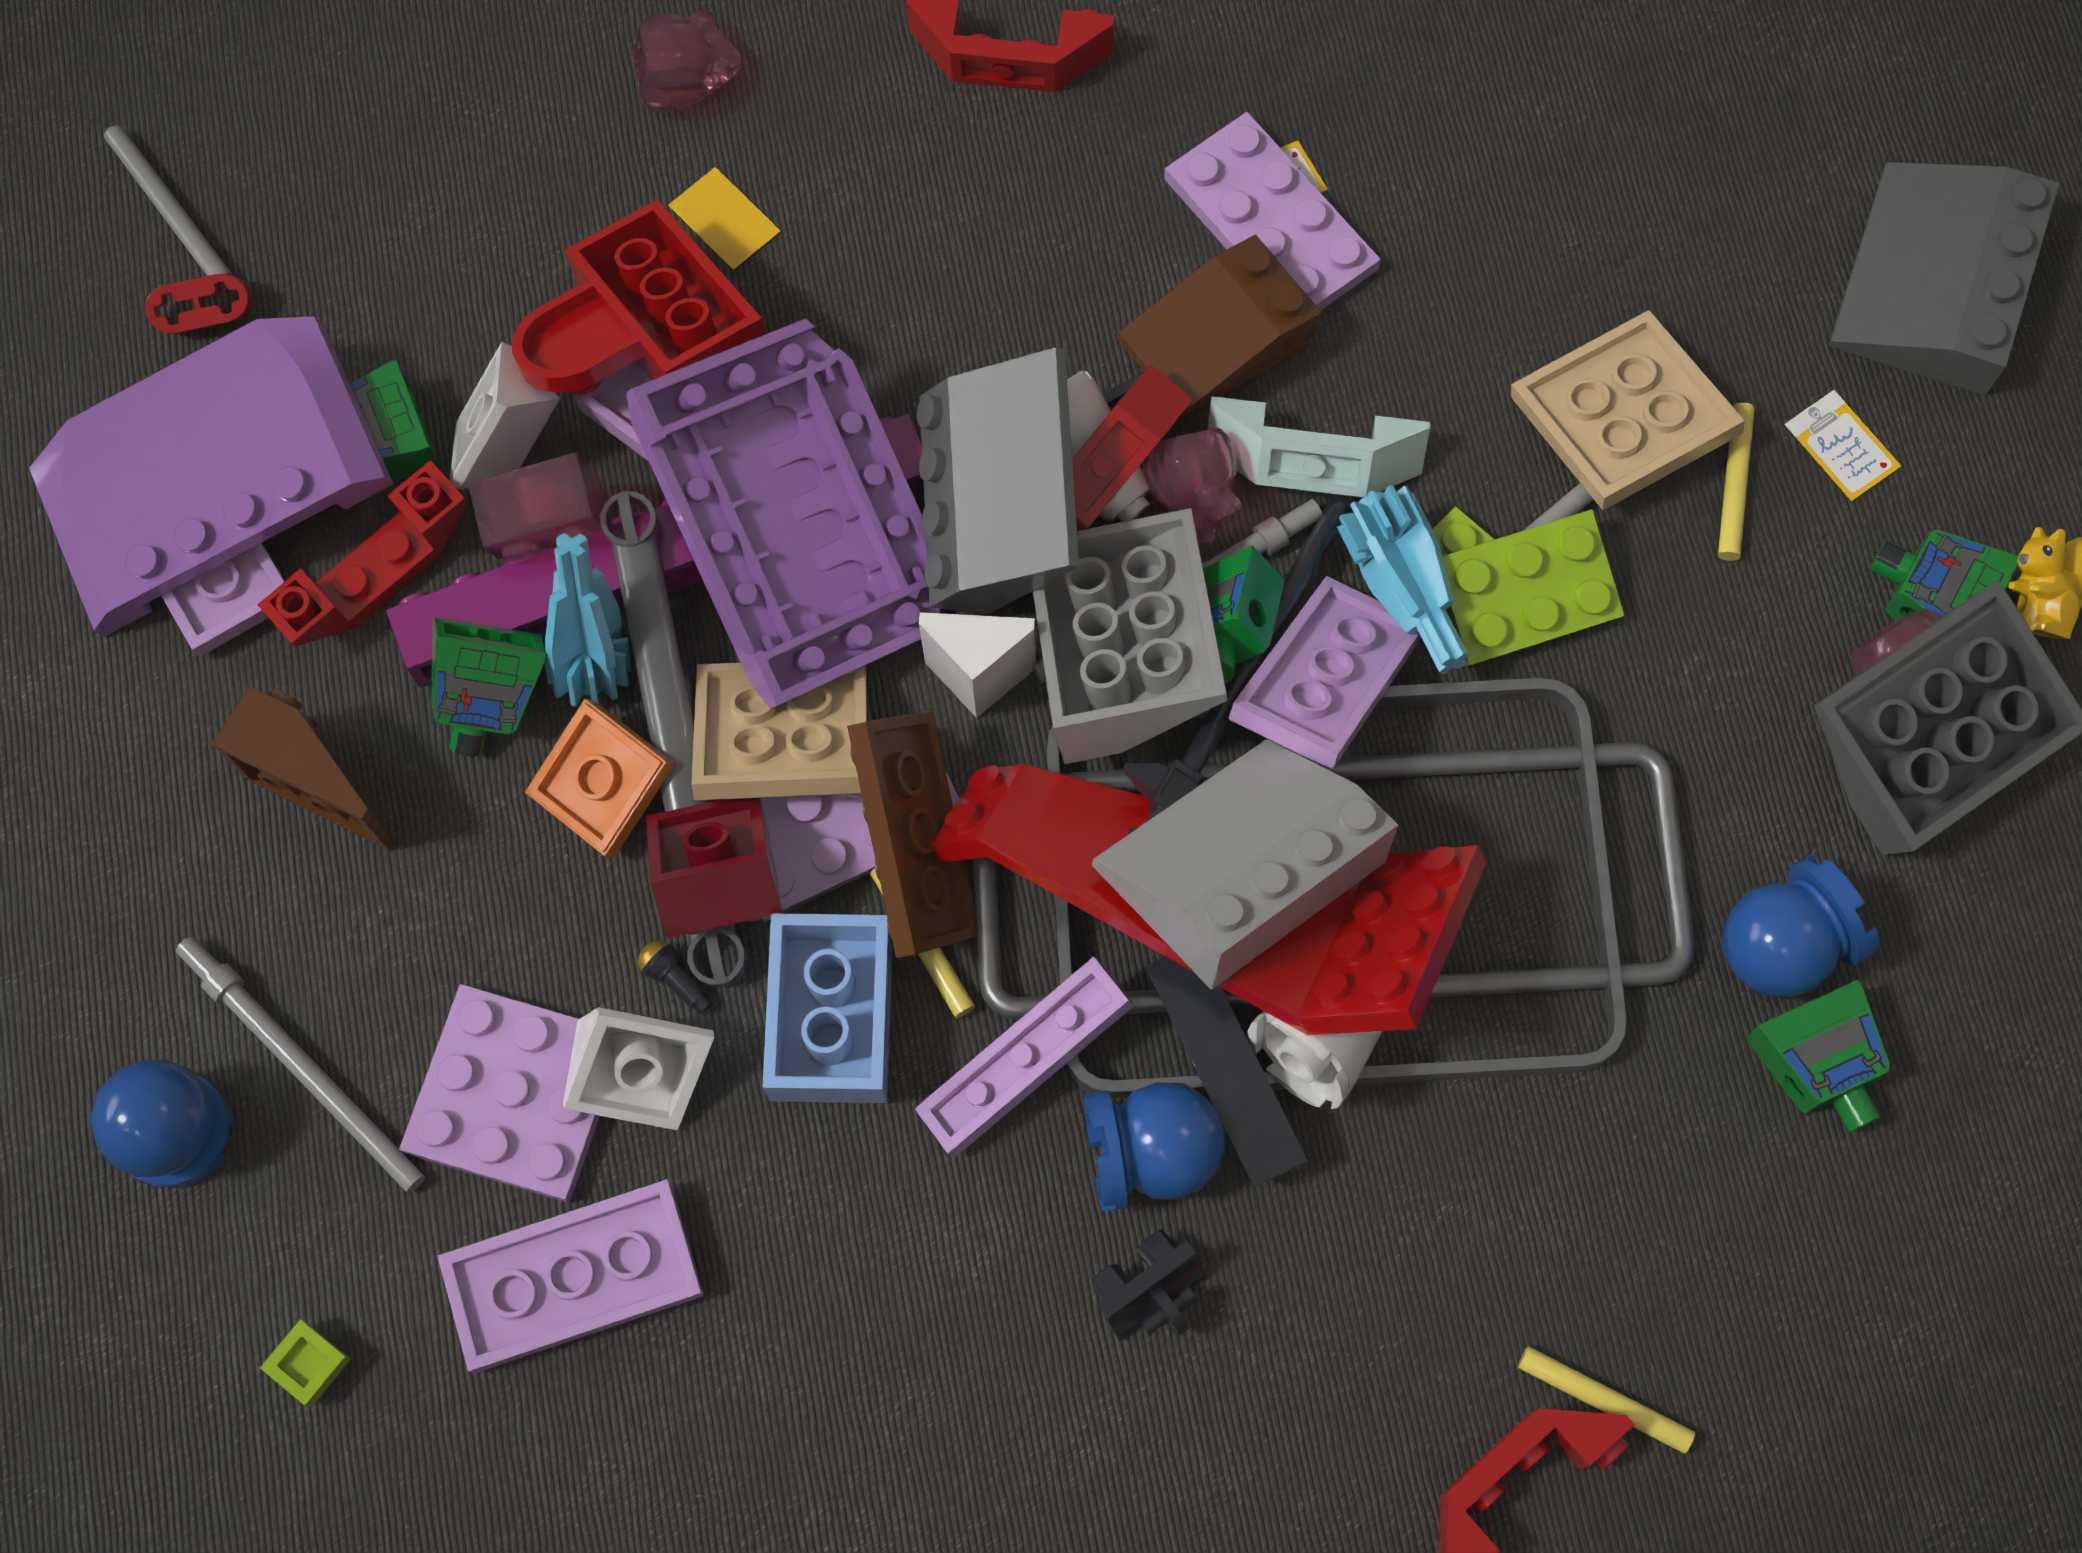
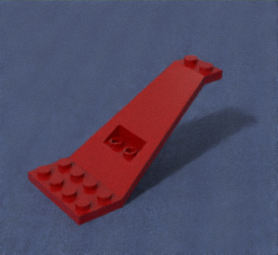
[930,764,1486,1035]

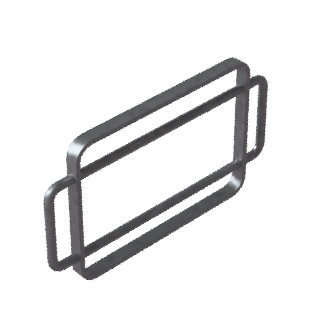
[973,678,1695,1099]

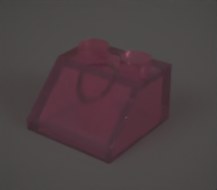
[468,452,605,562]

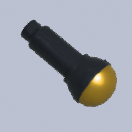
[638,941,713,1015]

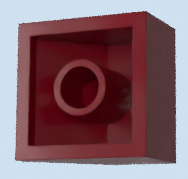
[646,797,782,938]

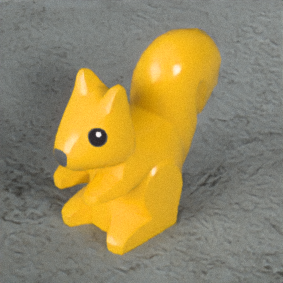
[2008,527,2082,639]

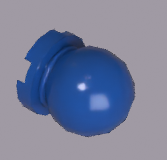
[1722,854,1880,999]
[90,1060,234,1189]
[1083,1082,1226,1211]

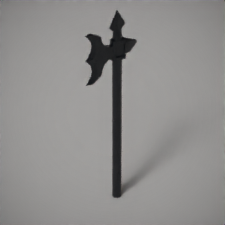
[1123,494,1357,835]

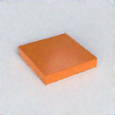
[525,699,675,858]

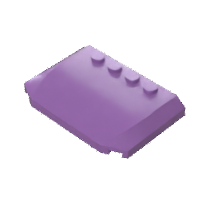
[29,316,393,636]
[626,319,940,708]

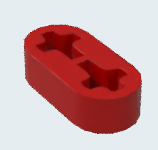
[145,274,253,333]

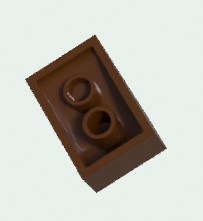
[1117,234,1322,418]
[212,686,395,851]

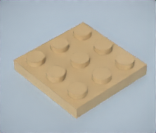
[1511,310,1745,510]
[691,663,867,800]

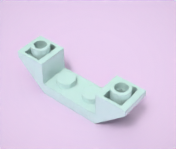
[1205,396,1430,497]

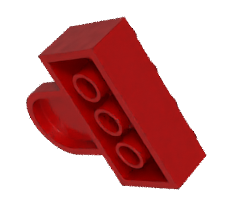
[512,199,767,395]

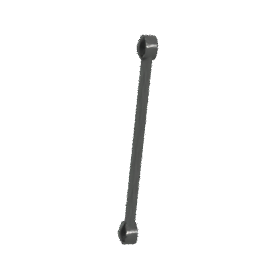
[600,491,747,987]

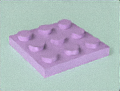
[399,984,600,1203]

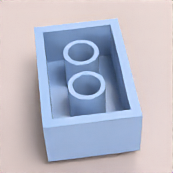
[763,914,893,1103]

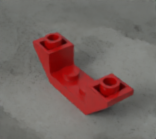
[906,0,1115,93]
[1072,363,1192,531]
[257,460,467,647]
[1439,1408,1635,1553]

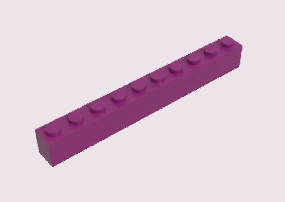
[386,414,924,687]

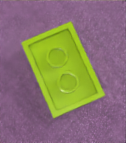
[1443,509,1624,666]

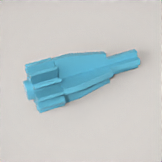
[1337,485,1469,674]
[544,533,632,706]

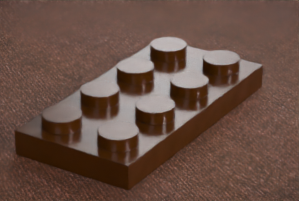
[847,711,977,958]

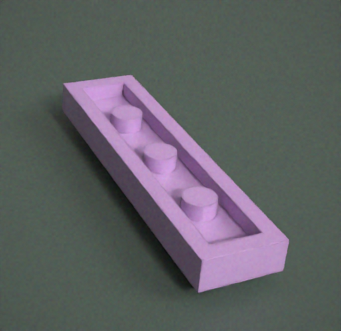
[915,957,1135,1157]

